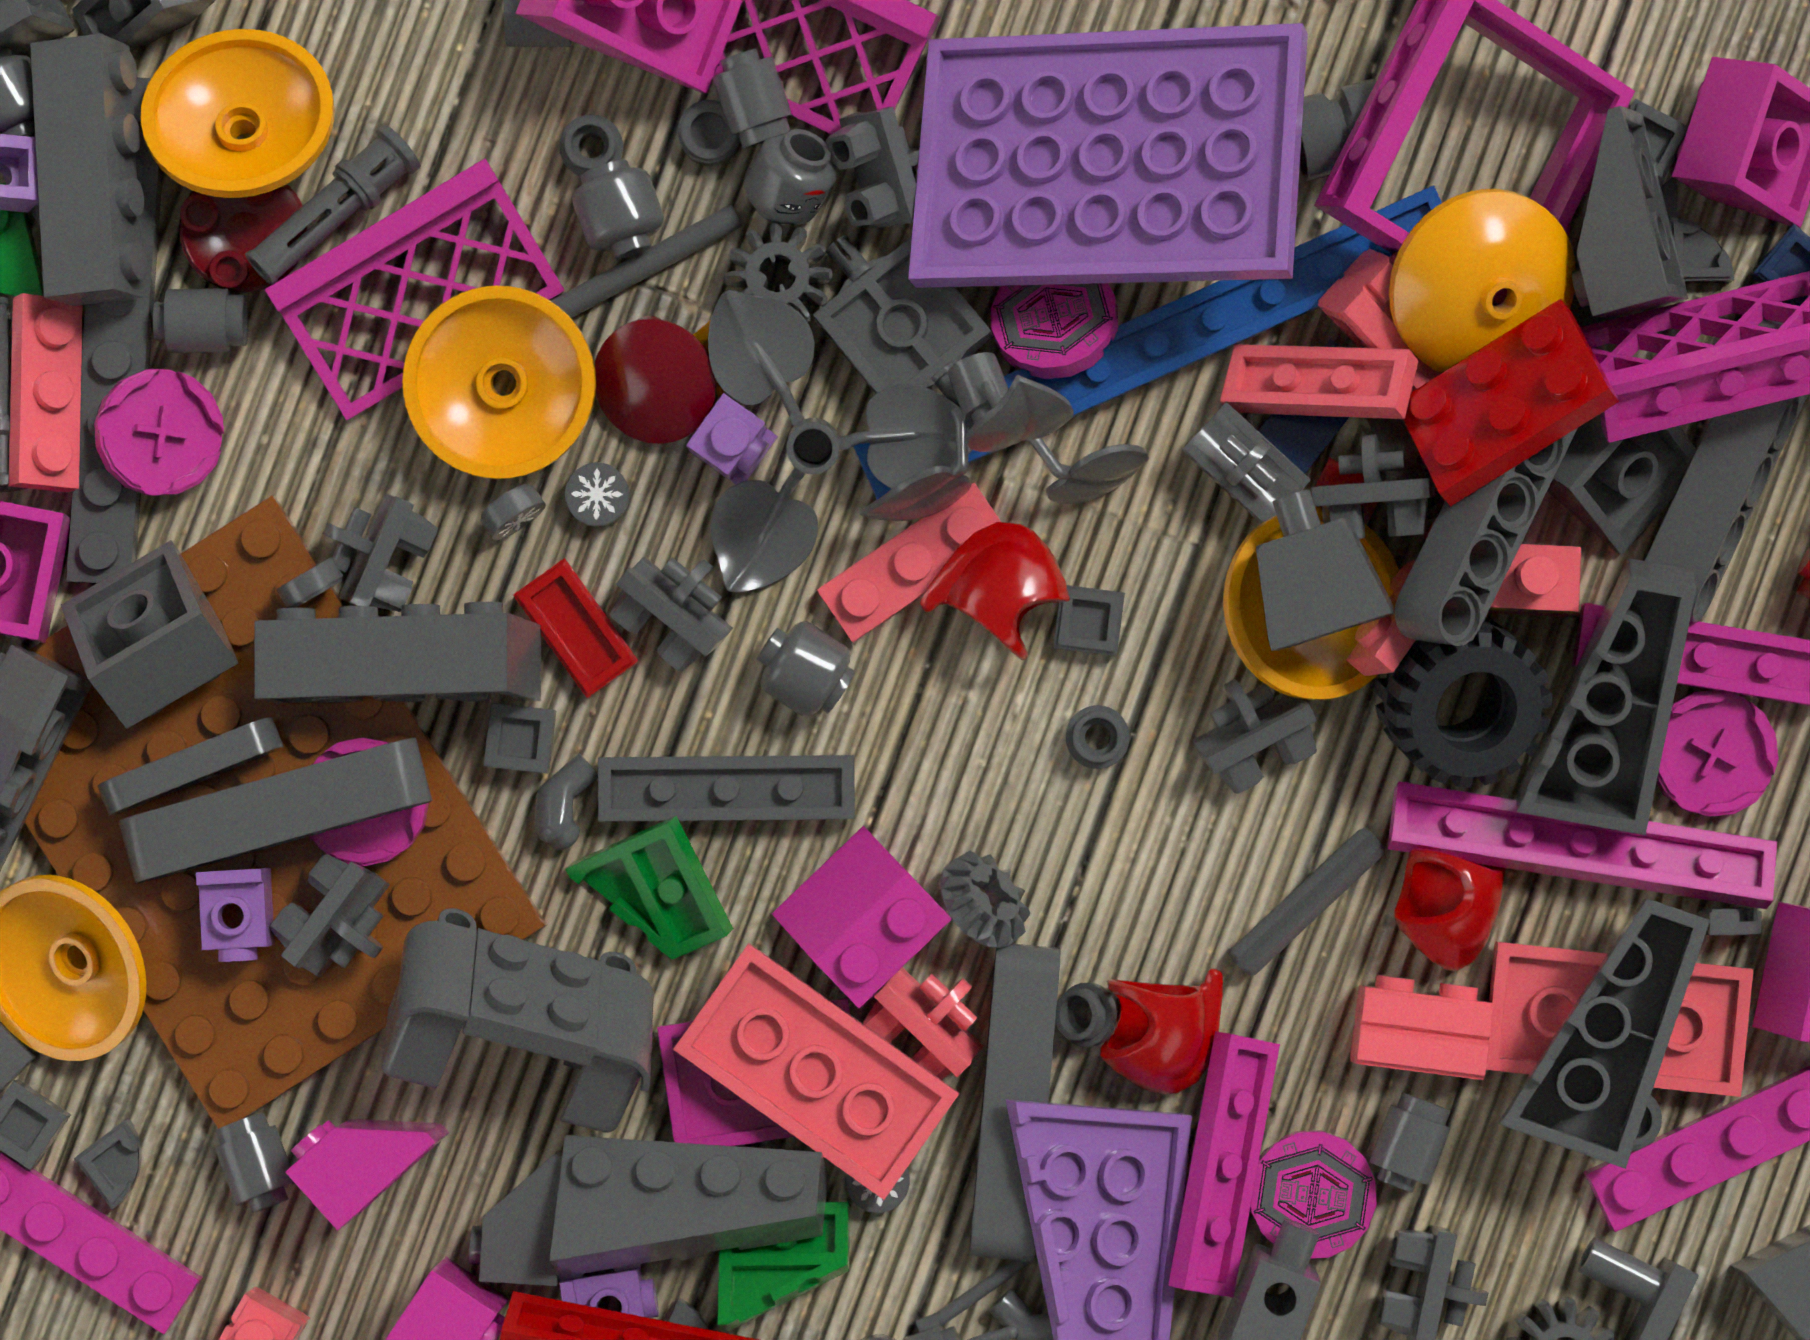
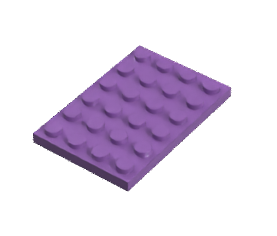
[908,23,1308,288]

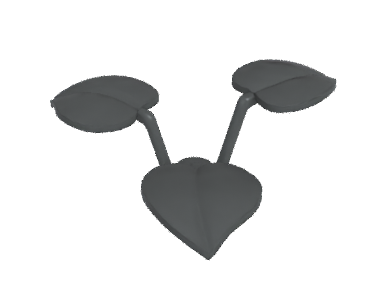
[708,290,974,592]
[858,352,1149,521]

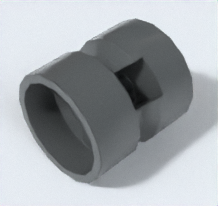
[1299,79,1376,182]

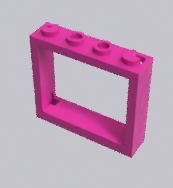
[1314,0,1635,306]

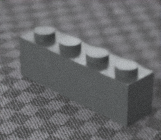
[30,33,148,306]

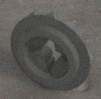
[940,850,1031,948]

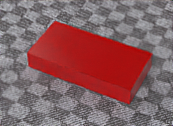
[513,558,640,699]

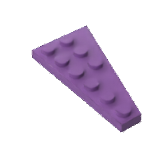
[1005,1099,1192,1340]

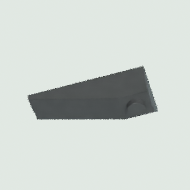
[0,645,92,872]

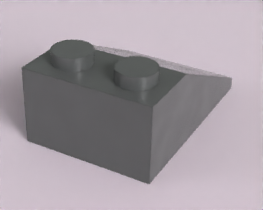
[1572,106,1689,319]

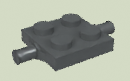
[813,235,993,406]

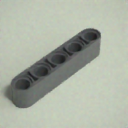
[1645,319,1808,623]
[1395,428,1578,646]
[118,738,433,884]
[969,944,1061,1262]

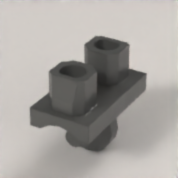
[826,106,920,228]
[1182,402,1311,523]
[1311,434,1436,539]
[322,493,438,612]
[610,557,733,672]
[1192,679,1317,794]
[270,854,390,977]
[1376,1225,1489,1340]

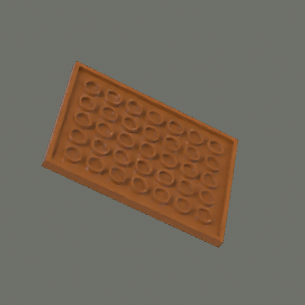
[25,495,547,1129]

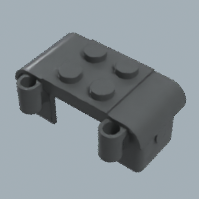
[382,908,654,1133]

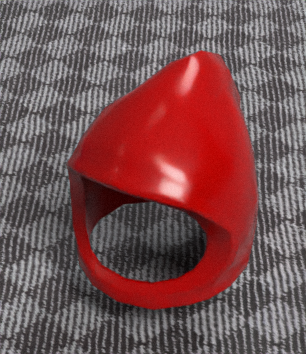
[920,522,1070,660]
[1394,848,1506,971]
[1100,968,1223,1095]

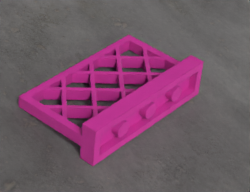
[714,0,941,135]
[265,158,565,421]
[1580,271,1810,443]

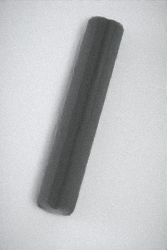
[1229,828,1385,976]

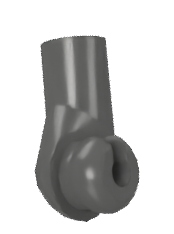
[534,753,598,850]
[989,1289,1054,1340]

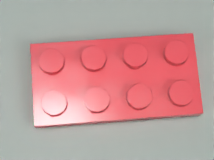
[1486,941,1754,1097]
[673,943,959,1200]

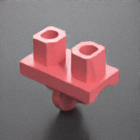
[863,967,983,1080]

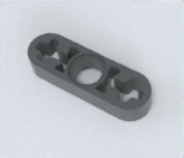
[97,717,284,816]

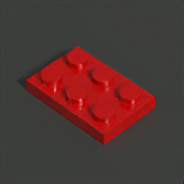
[1403,298,1619,506]

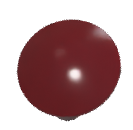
[179,184,308,293]
[594,316,717,444]

